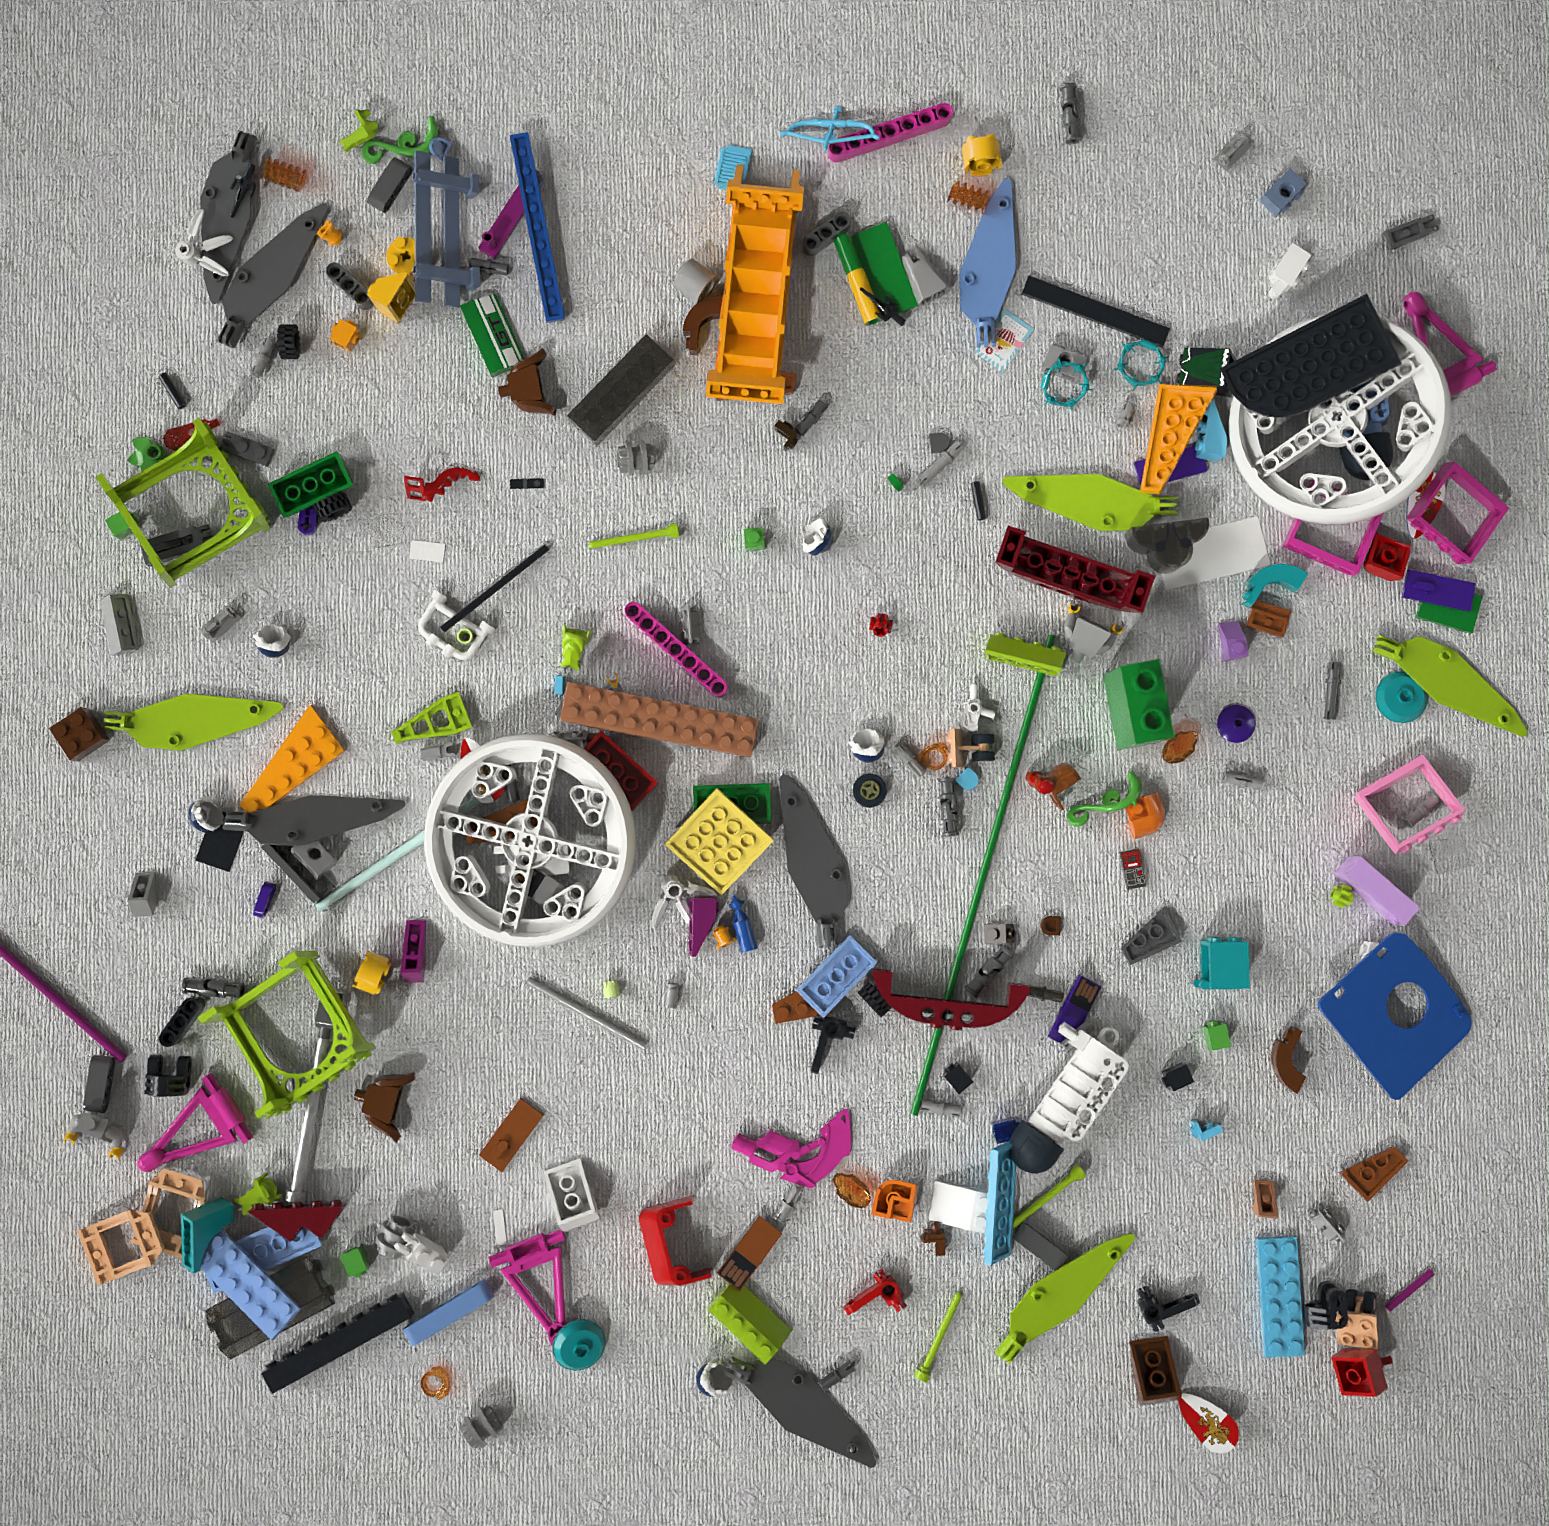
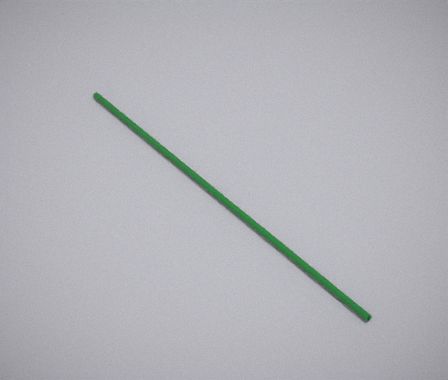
[910,635,1055,1116]

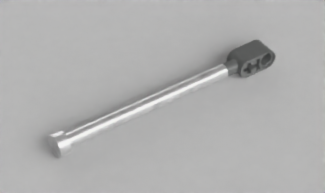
[284,993,343,1203]

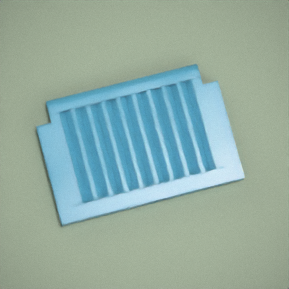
[714,145,752,190]

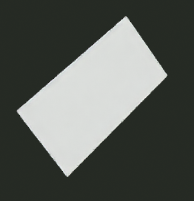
[1153,516,1270,590]

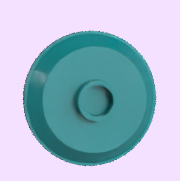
[1375,671,1428,723]
[552,1320,606,1371]

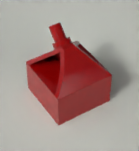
[1331,1348,1393,1397]

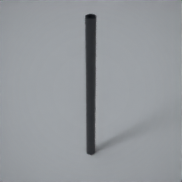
[440,544,549,633]

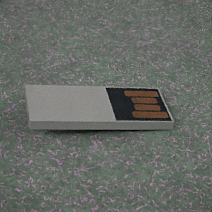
[507,859,581,913]

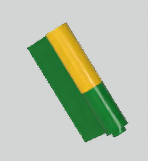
[833,222,918,326]

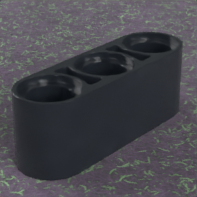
[159,996,205,1047]

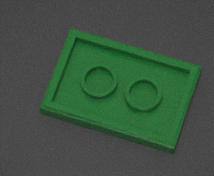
[1415,594,1483,634]

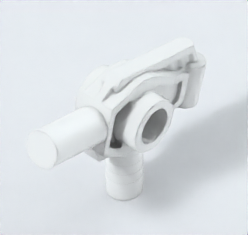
[963,684,996,732]

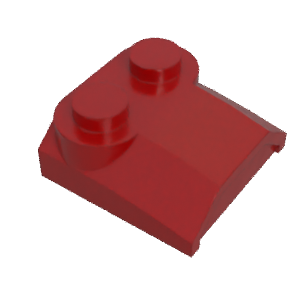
[1363,532,1412,581]

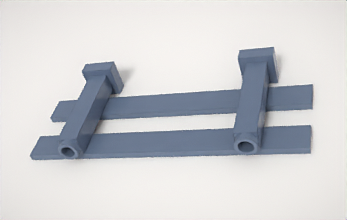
[412,150,480,308]

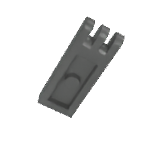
[219,431,274,467]

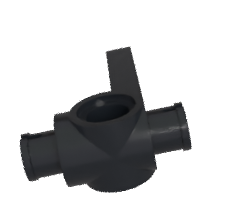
[810,1016,856,1074]
[1137,1286,1200,1332]

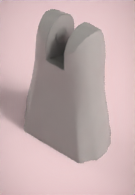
[902,248,951,307]

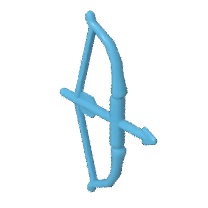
[780,106,880,151]

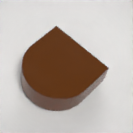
[1040,916,1061,936]

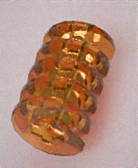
[263,156,306,192]
[947,180,989,214]

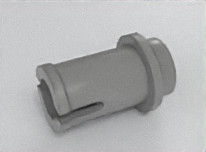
[1115,403,1135,429]
[664,983,680,1008]

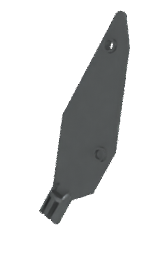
[200,130,257,304]
[217,203,329,349]
[779,775,849,948]
[223,795,405,846]
[723,1356,876,1468]

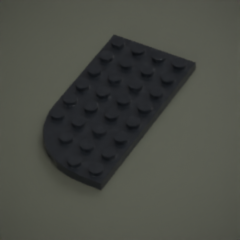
[1220,294,1402,418]

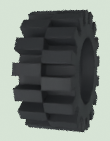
[277,324,301,359]
[314,492,353,522]
[857,982,892,1018]

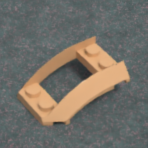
[131,1168,206,1258]
[77,1209,164,1286]

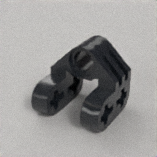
[144,1054,192,1097]
[1304,1281,1348,1330]

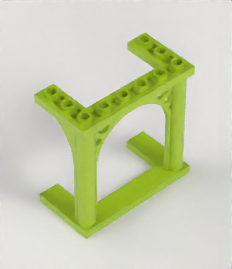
[95,417,271,588]
[197,950,376,1119]

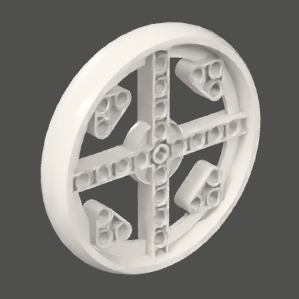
[1229,314,1452,524]
[424,734,636,947]

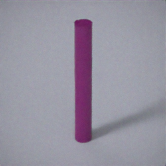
[1385,1269,1435,1312]

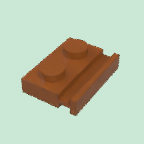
[1245,600,1292,638]

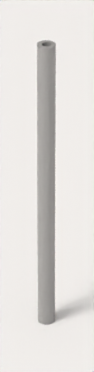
[526,977,647,1049]

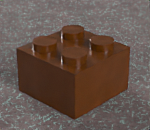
[49,707,110,762]

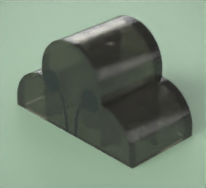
[1124,518,1209,574]

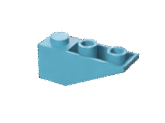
[1195,399,1227,462]

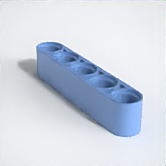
[402,1279,495,1346]

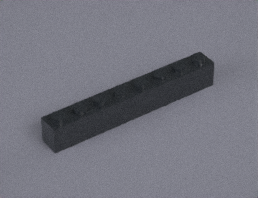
[261,1292,414,1394]

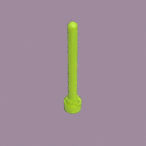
[589,523,680,549]
[1013,1164,1087,1229]
[914,1292,962,1383]

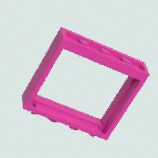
[1406,461,1509,565]
[1282,481,1384,577]

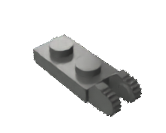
[1383,215,1439,250]

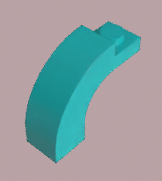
[1241,564,1308,608]

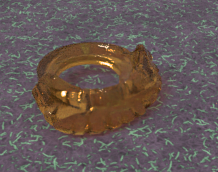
[918,742,948,770]
[421,1366,450,1400]

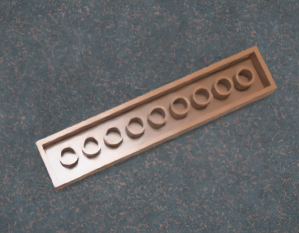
[560,682,758,758]

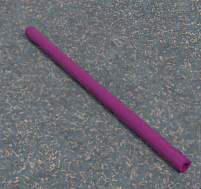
[0,942,127,1063]

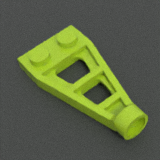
[391,692,473,745]

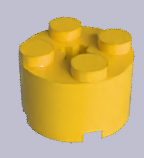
[962,134,1002,176]
[386,237,415,281]
[352,950,392,995]

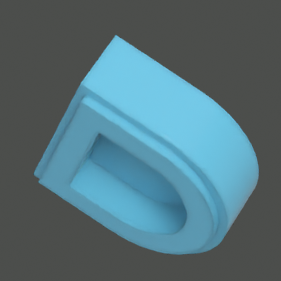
[555,676,565,695]
[955,767,978,790]

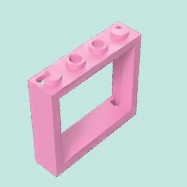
[1354,755,1465,855]

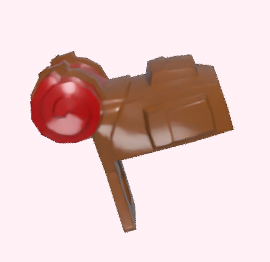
[1025,763,1081,811]

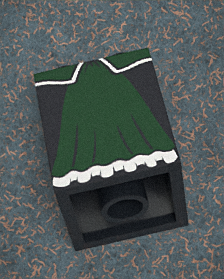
[1177,347,1236,397]

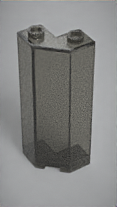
[206,1254,336,1360]

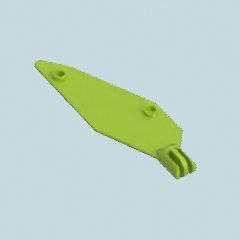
[1002,474,1178,531]
[1372,634,1528,737]
[103,694,283,751]
[995,1233,1135,1364]

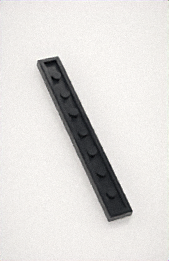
[1021,276,1170,347]

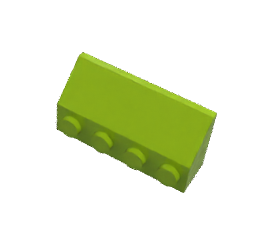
[985,632,1066,677]
[708,1283,792,1365]

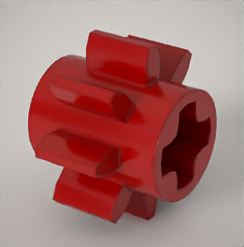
[869,613,893,637]

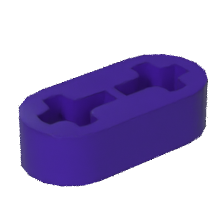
[298,504,319,536]
[253,881,276,919]

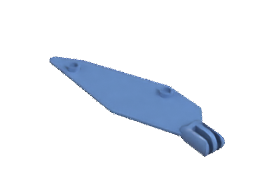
[959,178,1016,348]

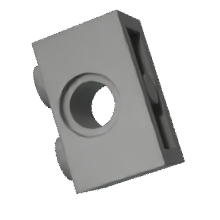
[1041,344,1087,383]
[291,840,336,880]

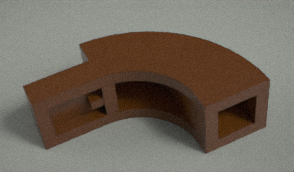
[683,295,723,355]
[1271,1026,1306,1094]

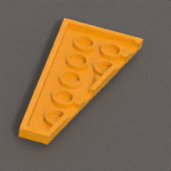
[1140,384,1217,494]
[240,705,345,813]

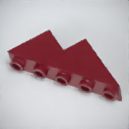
[248,1200,347,1242]

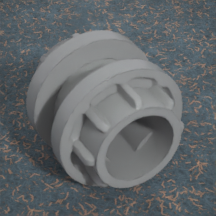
[617,441,654,476]
[375,1216,415,1259]
[460,1406,503,1448]

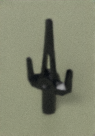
[230,163,257,218]
[860,287,906,326]

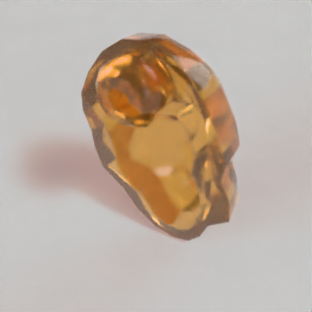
[1162,731,1198,764]
[833,1173,871,1208]

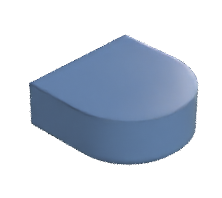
[429,137,452,161]

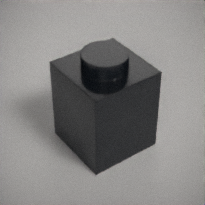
[942,1062,973,1094]
[1161,1062,1194,1092]

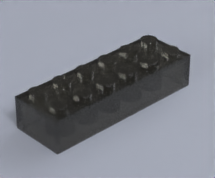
[567,334,675,447]

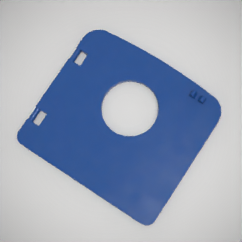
[1318,932,1472,1100]

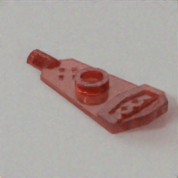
[163,418,220,451]

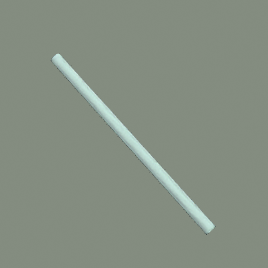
[315,798,481,912]

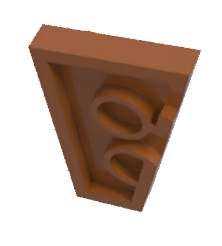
[772,991,832,1024]
[1338,1146,1408,1202]

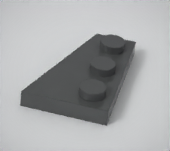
[1121,907,1182,966]

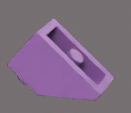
[1218,621,1249,661]

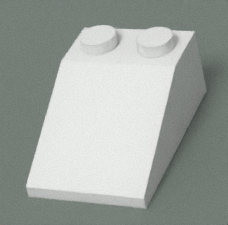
[544,1158,600,1232]
[929,1181,988,1233]

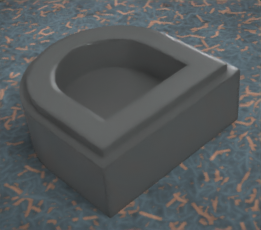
[929,433,949,454]

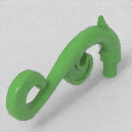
[361,116,439,164]
[1067,771,1142,827]

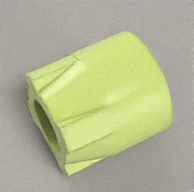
[457,628,474,645]
[603,981,620,998]

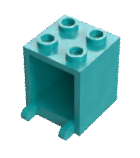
[1193,937,1250,990]

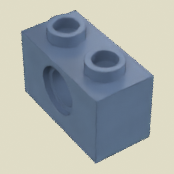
[1259,168,1307,217]

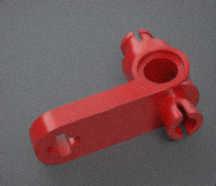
[843,1269,907,1315]

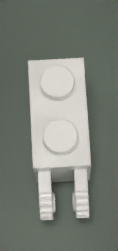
[1268,243,1311,299]
[394,1232,450,1274]

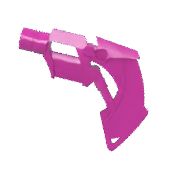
[730,1109,851,1189]

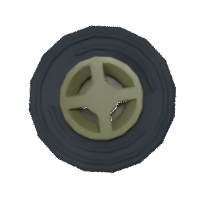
[852,773,887,808]

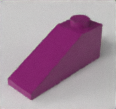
[688,897,719,957]
[400,920,426,983]

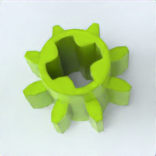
[1330,884,1355,908]

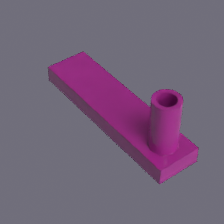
[478,185,525,260]

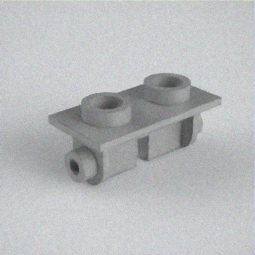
[1213,132,1252,172]
[200,604,241,643]
[680,605,702,645]
[549,730,588,749]
[1309,1203,1346,1245]

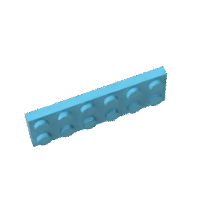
[984,1141,1017,1265]
[1256,1236,1305,1358]

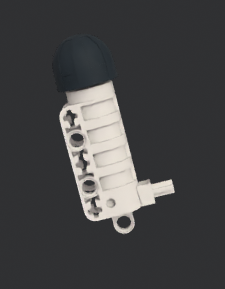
[1010,1022,1128,1174]

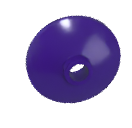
[1217,705,1255,743]

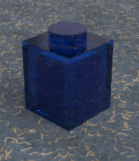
[990,1117,1019,1144]

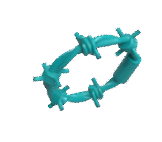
[1114,339,1169,390]
[1040,357,1093,411]

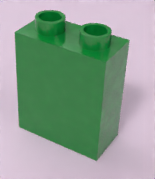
[1103,659,1175,751]

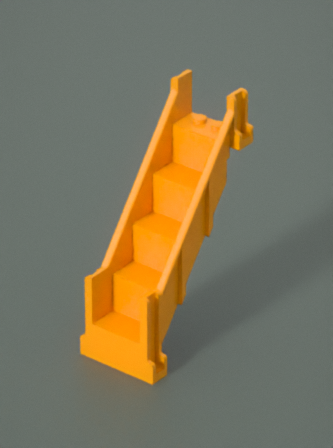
[706,164,804,404]

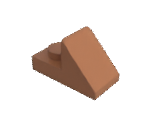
[1251,1180,1278,1218]

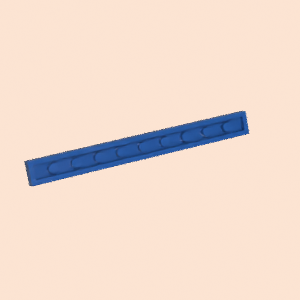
[509,132,565,323]

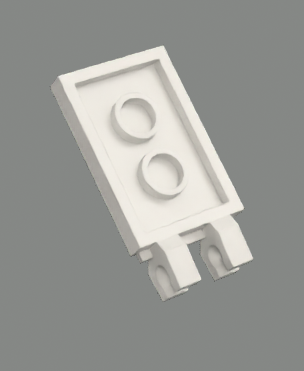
[494,835,571,876]

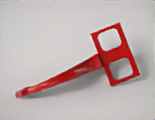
[404,467,480,502]

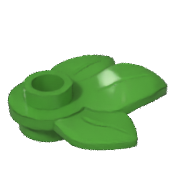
[127,437,165,472]

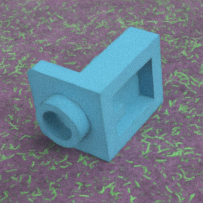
[1190,1120,1223,1141]

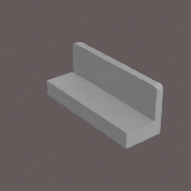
[100,594,139,656]

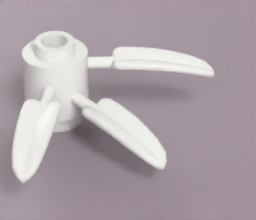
[175,209,233,276]
[651,875,717,929]

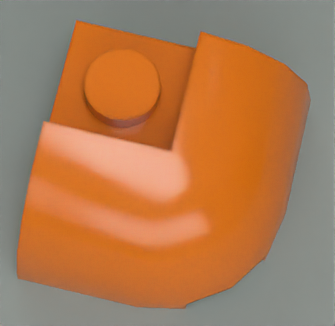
[1125,791,1165,840]
[871,1180,919,1223]

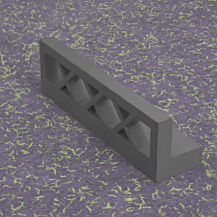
[261,844,335,903]

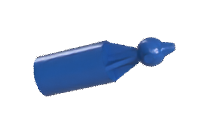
[729,895,758,953]

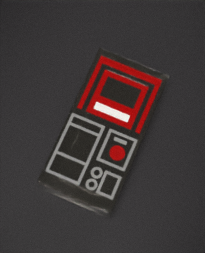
[1119,849,1147,890]

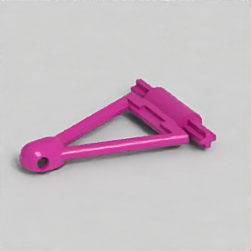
[1403,292,1497,397]
[137,1073,254,1172]
[488,1229,566,1347]

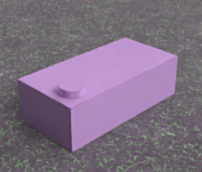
[1334,856,1420,926]

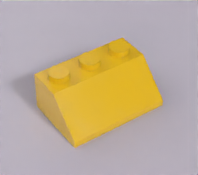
[367,272,415,324]

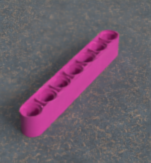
[828,103,953,163]
[625,602,728,698]

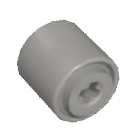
[673,259,718,304]

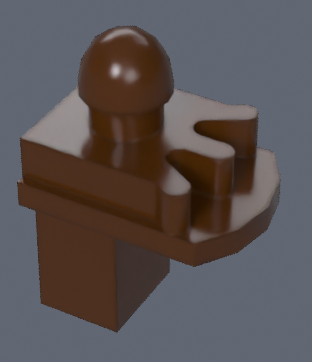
[920,1221,946,1256]

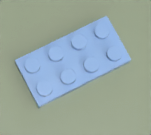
[796,935,877,1018]

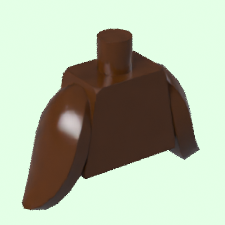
[498,348,557,417]
[354,1072,415,1143]

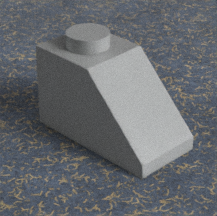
[127,872,157,917]

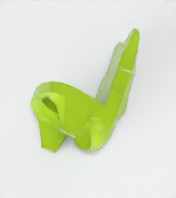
[339,109,379,152]
[561,623,591,671]
[234,1172,282,1216]

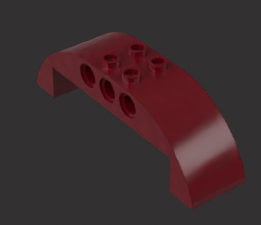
[995,525,1155,613]
[873,968,1030,1031]

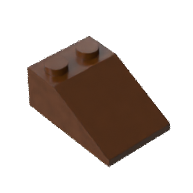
[1129,1336,1182,1406]

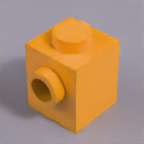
[329,319,361,352]

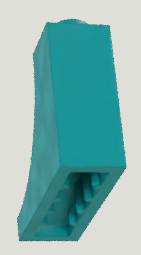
[181,1197,234,1274]

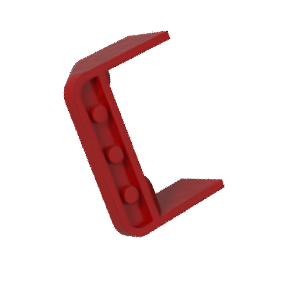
[639,1195,713,1286]

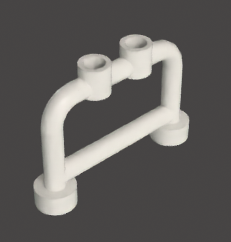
[419,590,495,660]

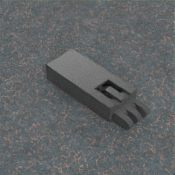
[139,525,212,566]

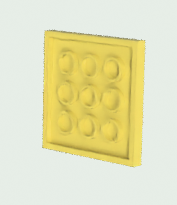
[664,788,774,895]

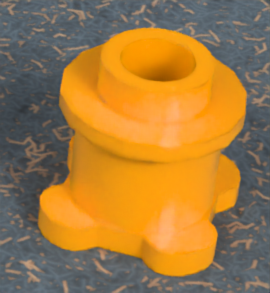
[317,220,343,246]
[712,925,737,950]

